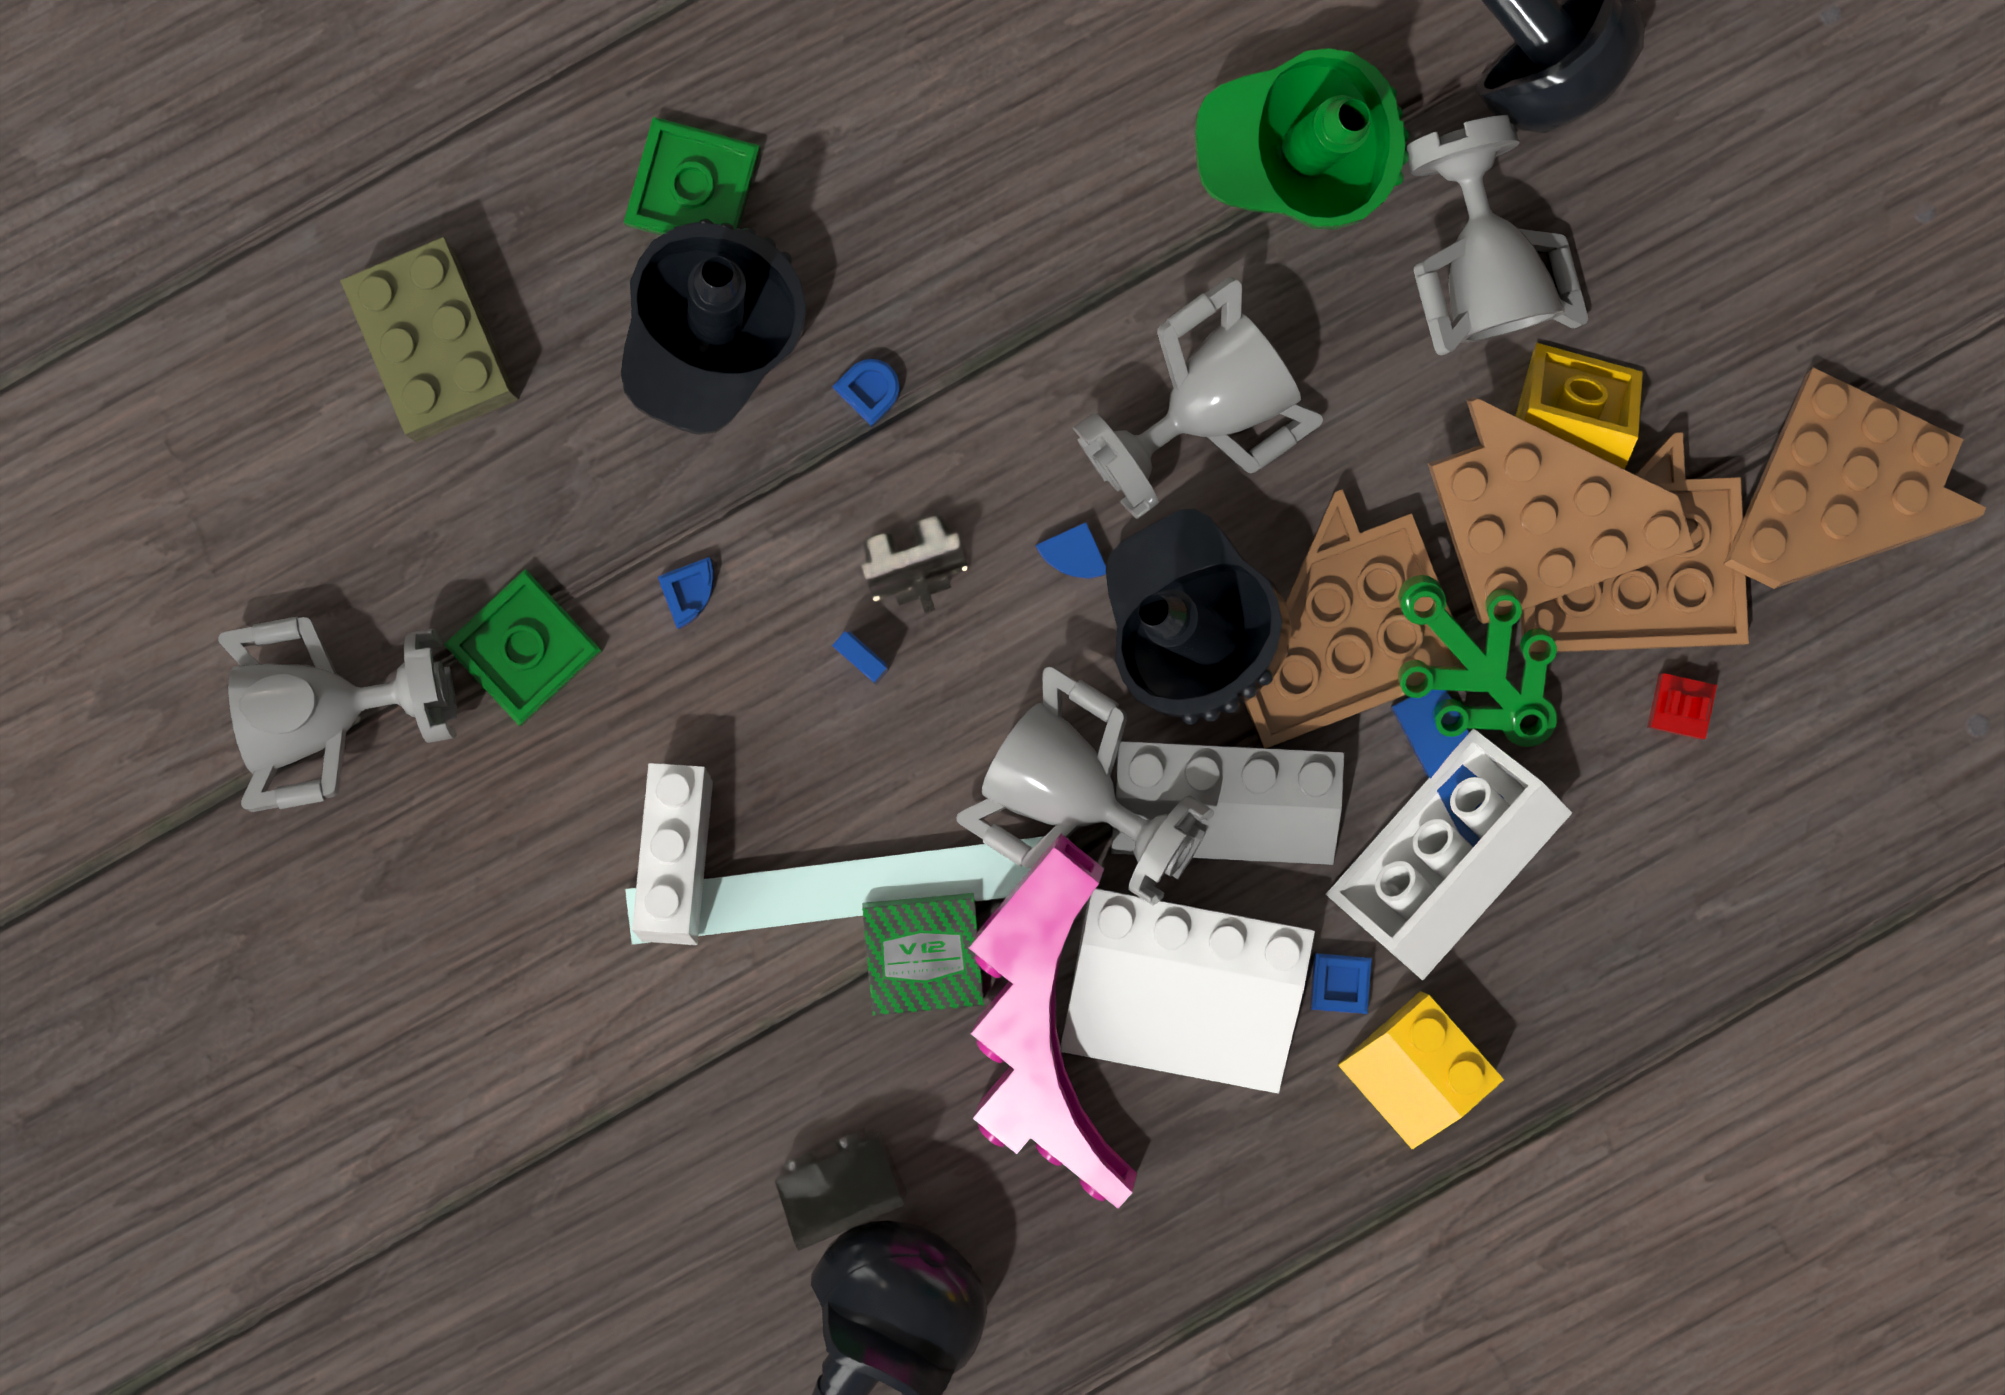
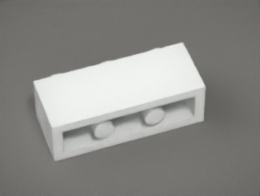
[632,763,713,945]

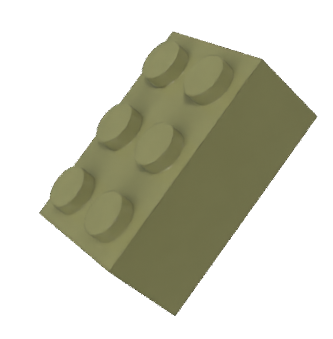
[340,237,519,443]

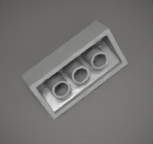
[1111,741,1344,865]

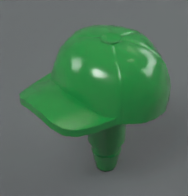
[1195,48,1409,230]

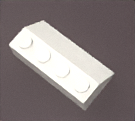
[1326,729,1572,980]

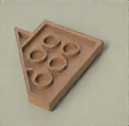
[1724,368,1986,589]
[1428,397,1694,624]
[1521,432,1749,654]
[1245,489,1465,749]

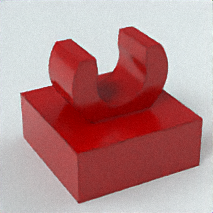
[1647,673,1717,740]

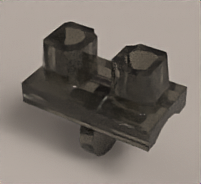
[861,515,968,614]

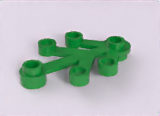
[1398,575,1557,747]

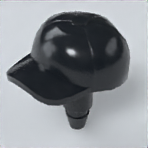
[1476,0,1645,133]
[621,219,807,435]
[1106,509,1292,725]
[811,1221,987,1395]

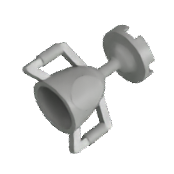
[1405,115,1588,355]
[1073,277,1323,519]
[218,616,458,812]
[956,667,1214,905]

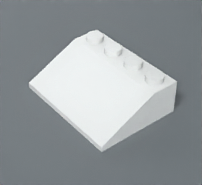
[1060,888,1315,1094]

